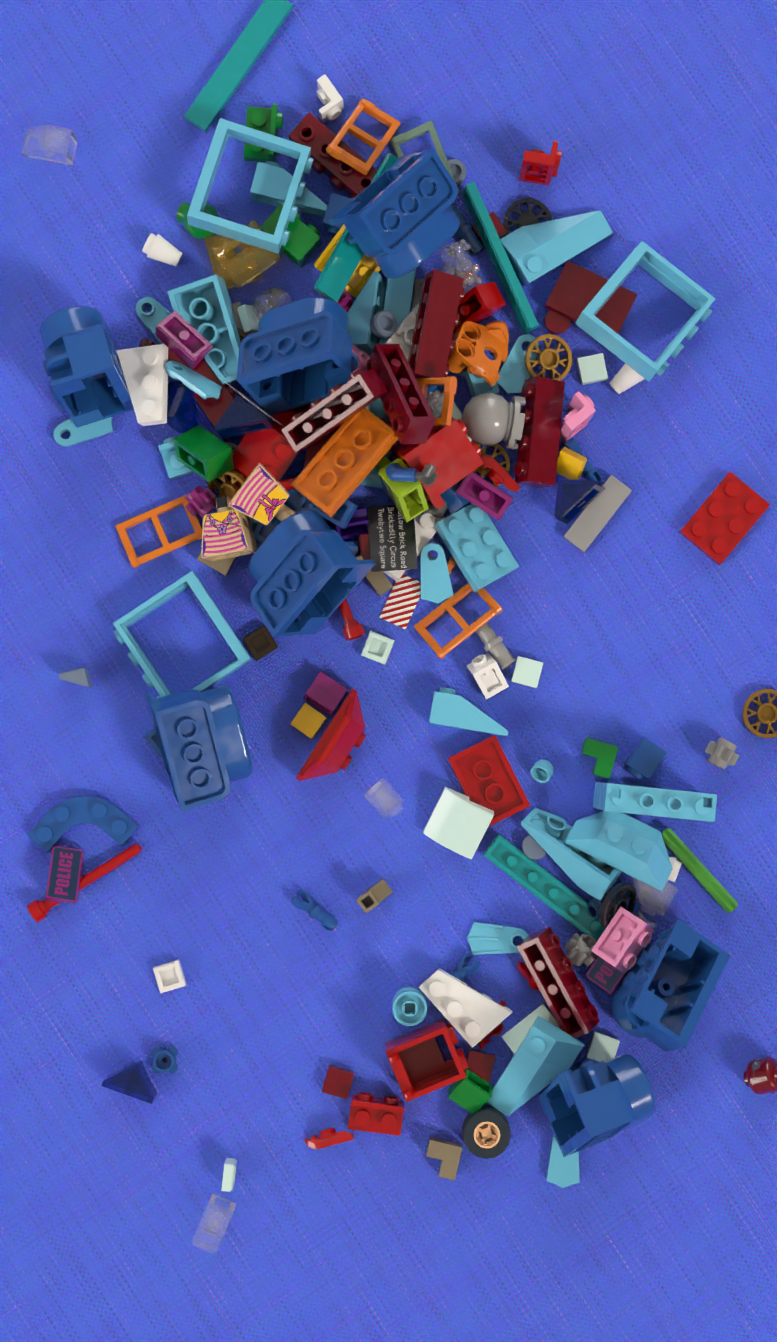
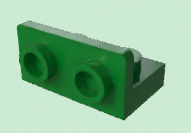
[244,103,283,162]

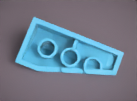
[500,210,613,286]
[167,274,241,385]
[521,808,622,901]
[486,1016,584,1116]

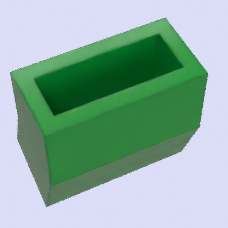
[447,1069,493,1114]

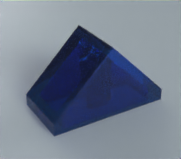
[166,381,199,433]
[215,395,273,439]
[554,479,605,524]
[102,1060,157,1104]

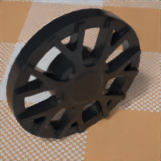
[503,198,552,236]
[599,883,636,929]

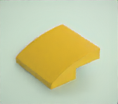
[314,224,381,298]

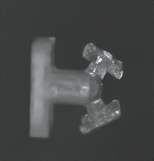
[438,239,482,294]

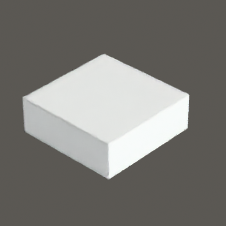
[153,959,187,993]

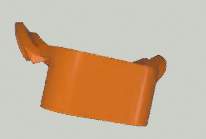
[447,321,509,387]

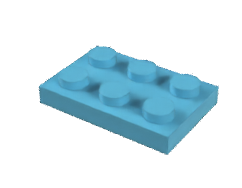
[434,503,519,593]

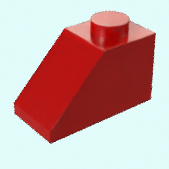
[453,282,506,334]

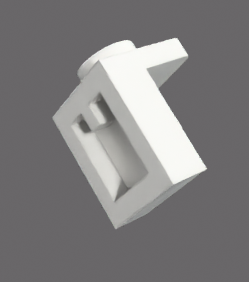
[316,74,344,123]
[467,653,509,699]

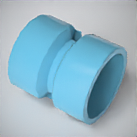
[392,986,427,1026]

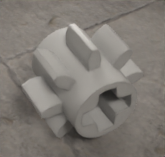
[705,737,740,770]
[565,933,598,967]

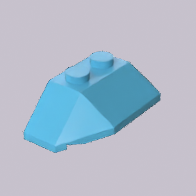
[565,811,673,891]

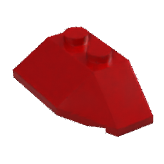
[230,411,298,488]
[296,688,367,781]

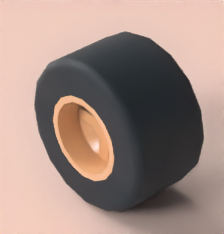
[462,1106,511,1159]

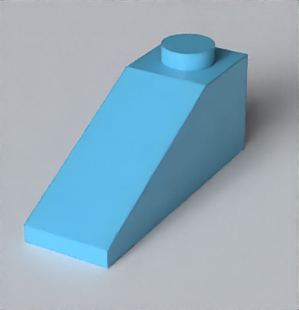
[250,161,327,218]
[347,272,387,355]
[429,687,508,736]

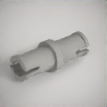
[475,622,516,670]

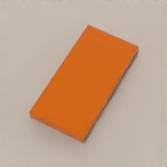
[291,408,398,518]

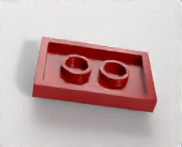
[679,472,770,565]
[448,735,530,827]

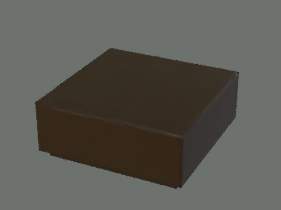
[242,625,279,661]

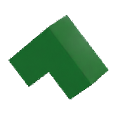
[581,738,619,779]

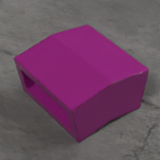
[303,672,348,716]

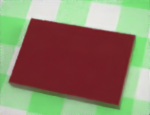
[544,260,638,334]

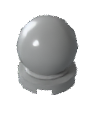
[462,393,526,449]

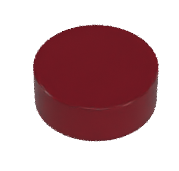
[544,310,571,335]

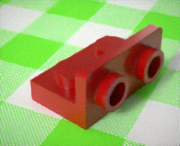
[519,140,562,186]
[348,1092,405,1136]

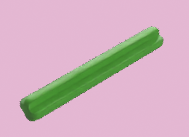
[661,828,738,913]

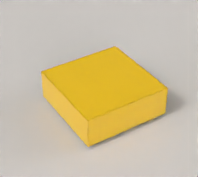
[556,447,587,483]
[290,703,326,739]

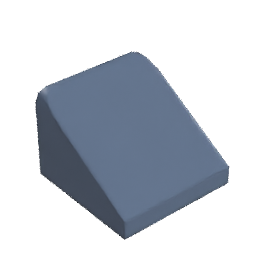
[59,667,93,688]

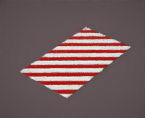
[379,574,421,629]

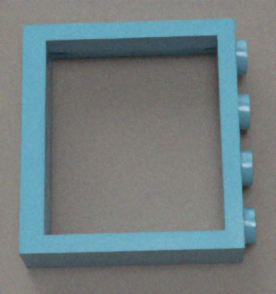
[187,118,314,254]
[575,241,716,382]
[113,571,252,698]
[593,782,717,822]

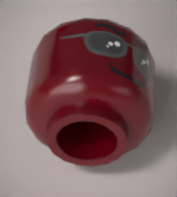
[744,1057,777,1095]

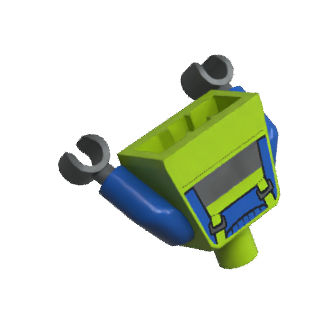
[377,457,447,522]

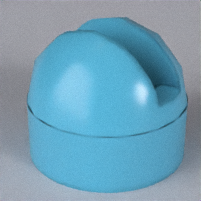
[530,759,553,783]

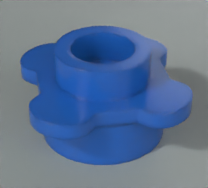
[151,1046,178,1073]

